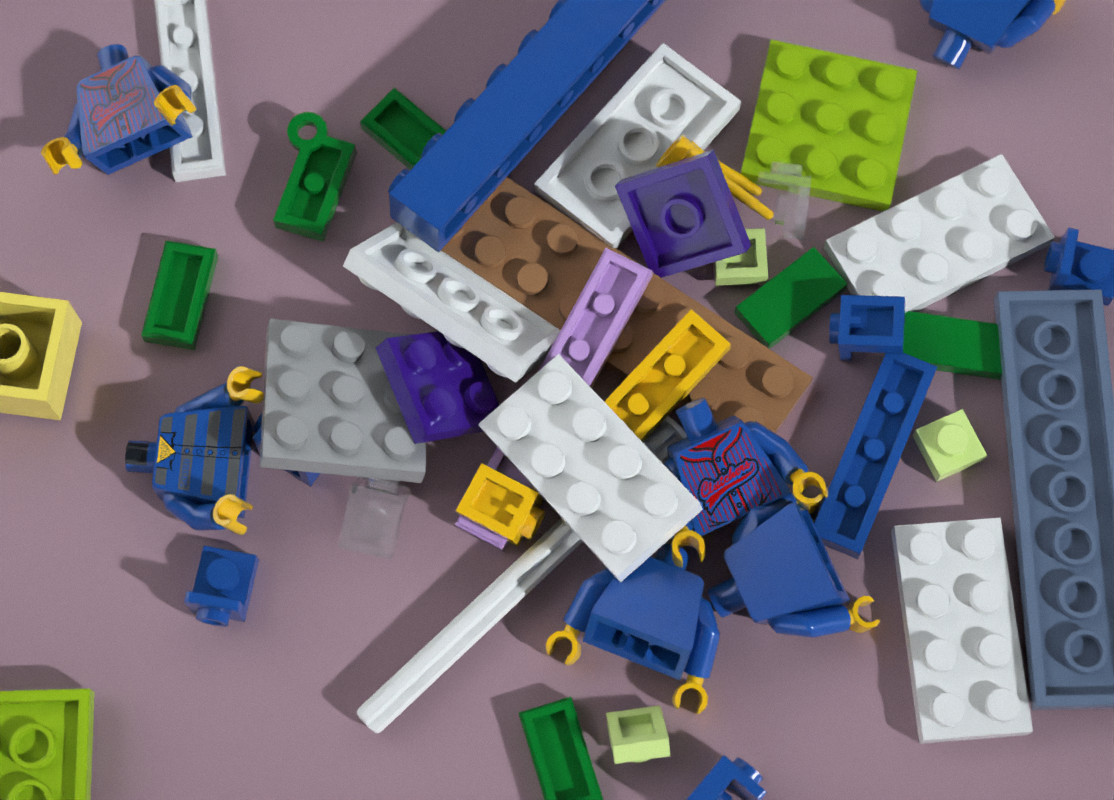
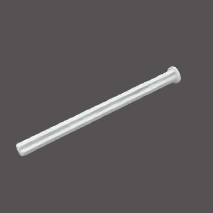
[357,416,687,734]

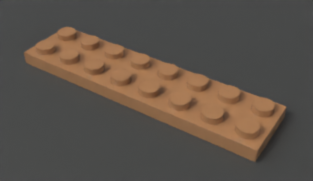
[441,177,813,433]

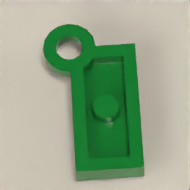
[273,112,357,242]

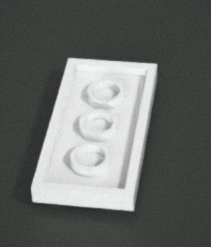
[534,43,741,248]
[823,154,1055,313]
[343,222,561,383]
[478,354,703,583]
[891,517,1033,744]

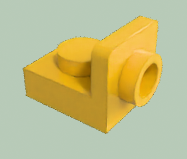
[456,463,546,547]

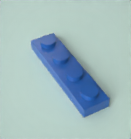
[814,353,937,559]

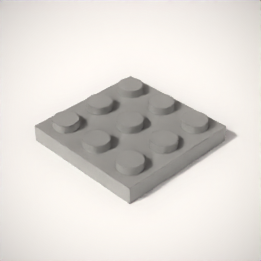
[260,319,426,483]

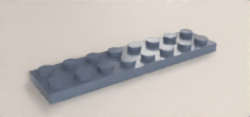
[994,290,1114,710]

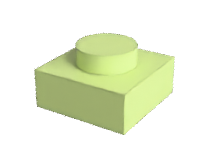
[713,228,768,285]
[912,409,987,482]
[606,705,670,764]

